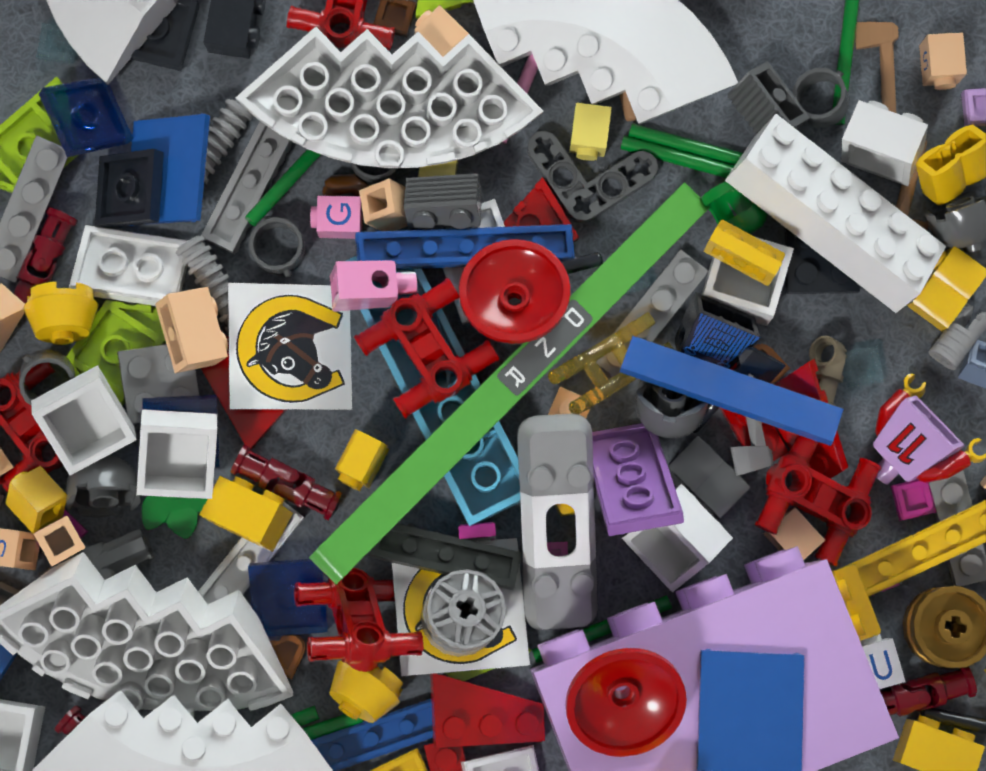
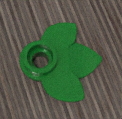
[142,496,207,539]

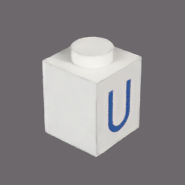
[861,634,905,689]

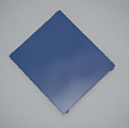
[131,113,210,226]
[697,649,804,771]

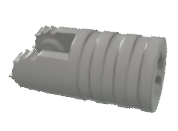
[928,303,986,370]

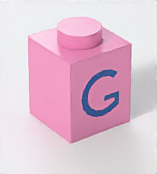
[310,196,363,239]

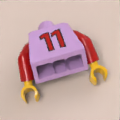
[873,374,986,485]

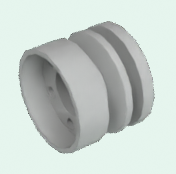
[421,569,506,657]

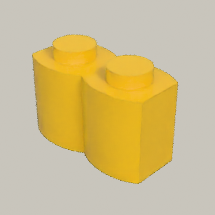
[916,124,986,205]
[907,247,986,331]
[335,429,390,492]

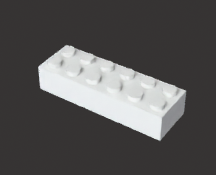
[725,114,946,313]

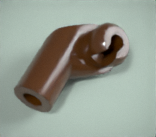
[322,174,370,196]

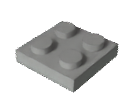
[117,344,202,424]

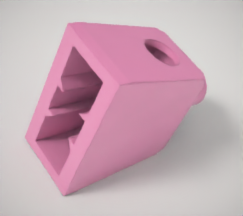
[330,260,417,312]

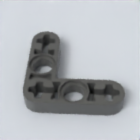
[527,131,658,223]

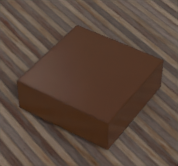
[373,0,417,38]

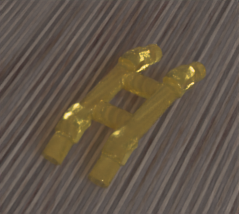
[548,312,674,414]

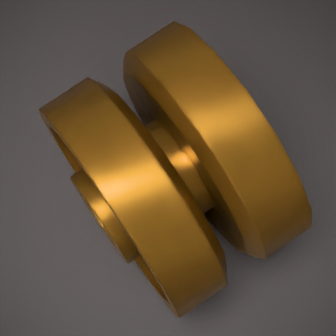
[903,586,986,668]

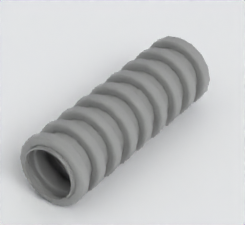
[204,99,253,184]
[176,235,230,333]

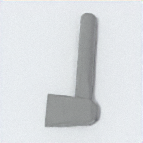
[731,362,774,476]

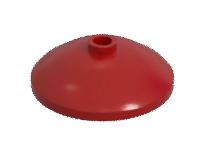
[459,239,570,344]
[565,648,687,757]

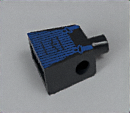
[675,292,760,369]

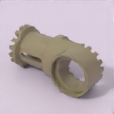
[809,336,847,406]

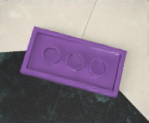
[592,423,684,536]

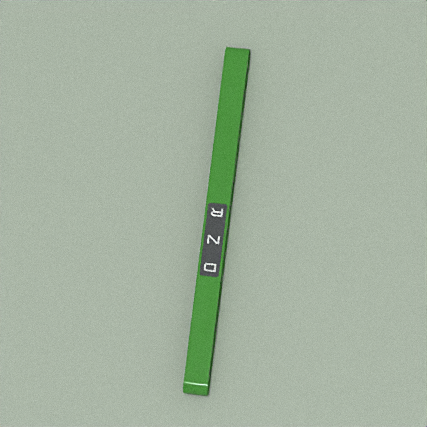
[309,182,710,585]

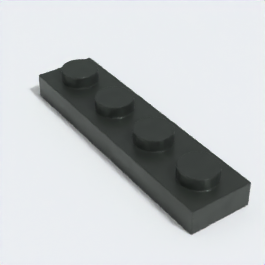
[369,524,522,590]

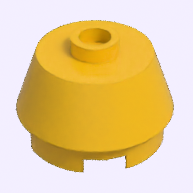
[23,282,98,345]
[329,660,403,723]

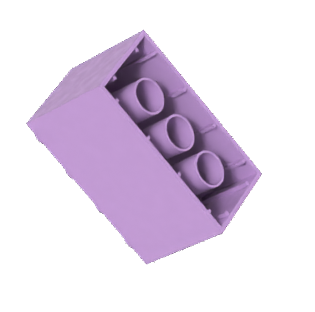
[530,546,899,771]

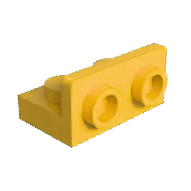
[703,220,785,286]
[832,564,881,642]

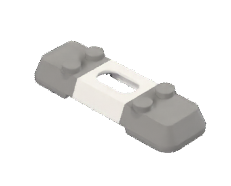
[517,413,598,630]

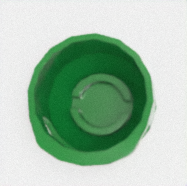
[701,181,768,234]

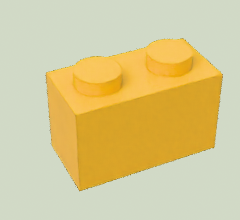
[199,476,293,552]
[893,715,985,771]

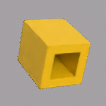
[5,466,68,534]

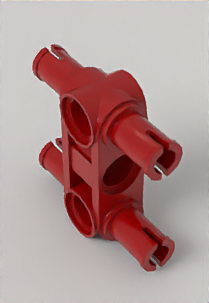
[286,0,395,50]
[353,278,499,419]
[0,362,63,492]
[755,435,882,567]
[294,568,424,672]

